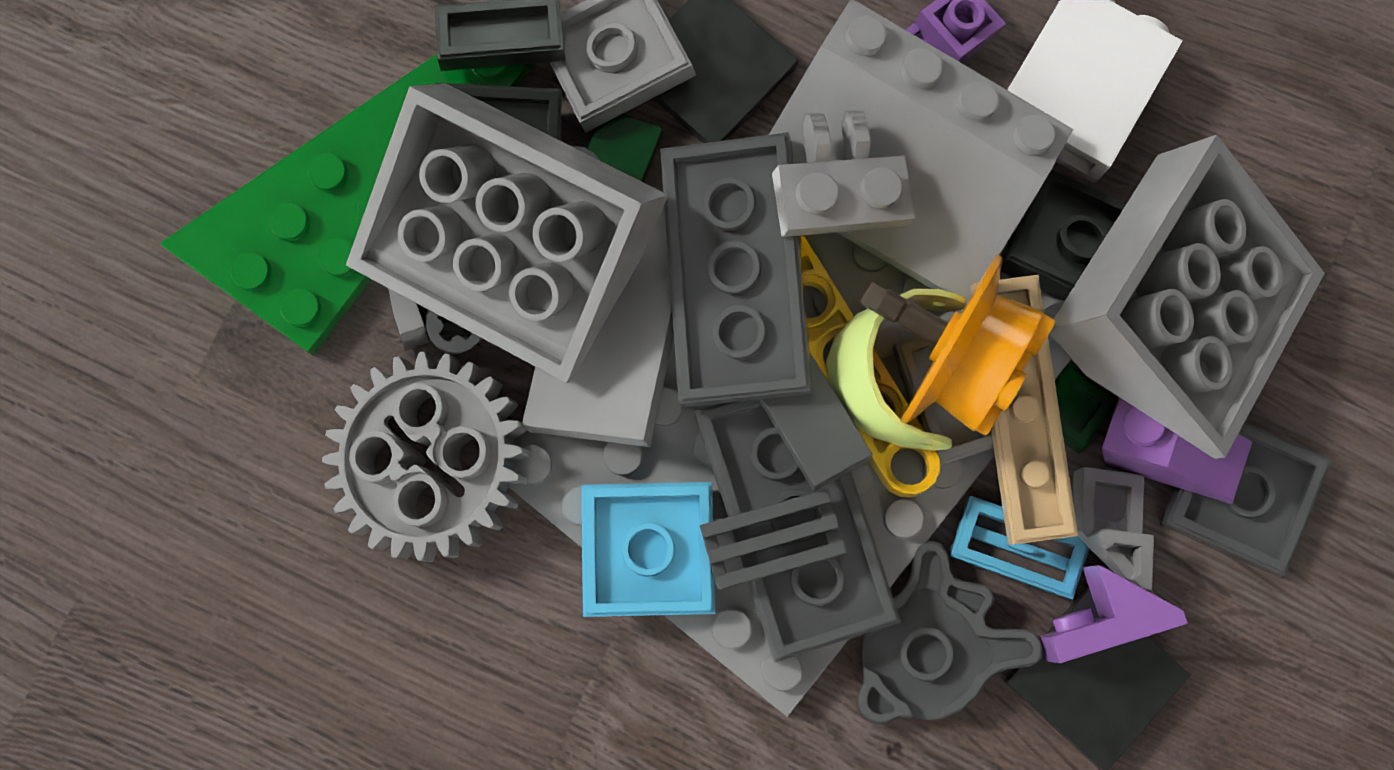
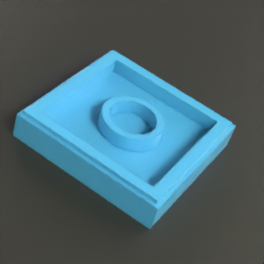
[581,482,715,617]

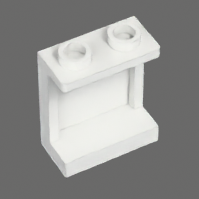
[1008,0,1183,183]

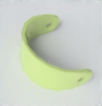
[826,289,966,450]

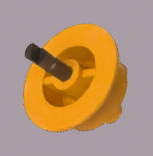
[859,254,1056,436]

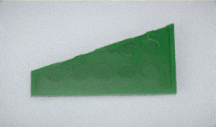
[159,54,535,356]

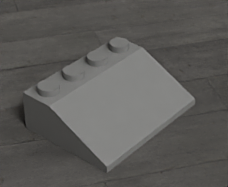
[769,0,1073,306]
[346,83,668,383]
[1050,135,1325,459]

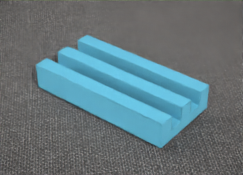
[948,496,1089,600]

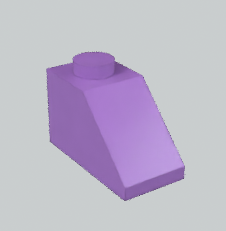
[1102,397,1252,504]

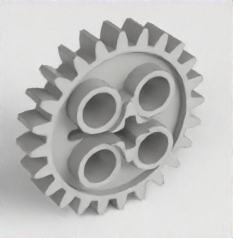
[322,352,531,562]

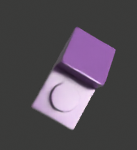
[1038,565,1188,663]

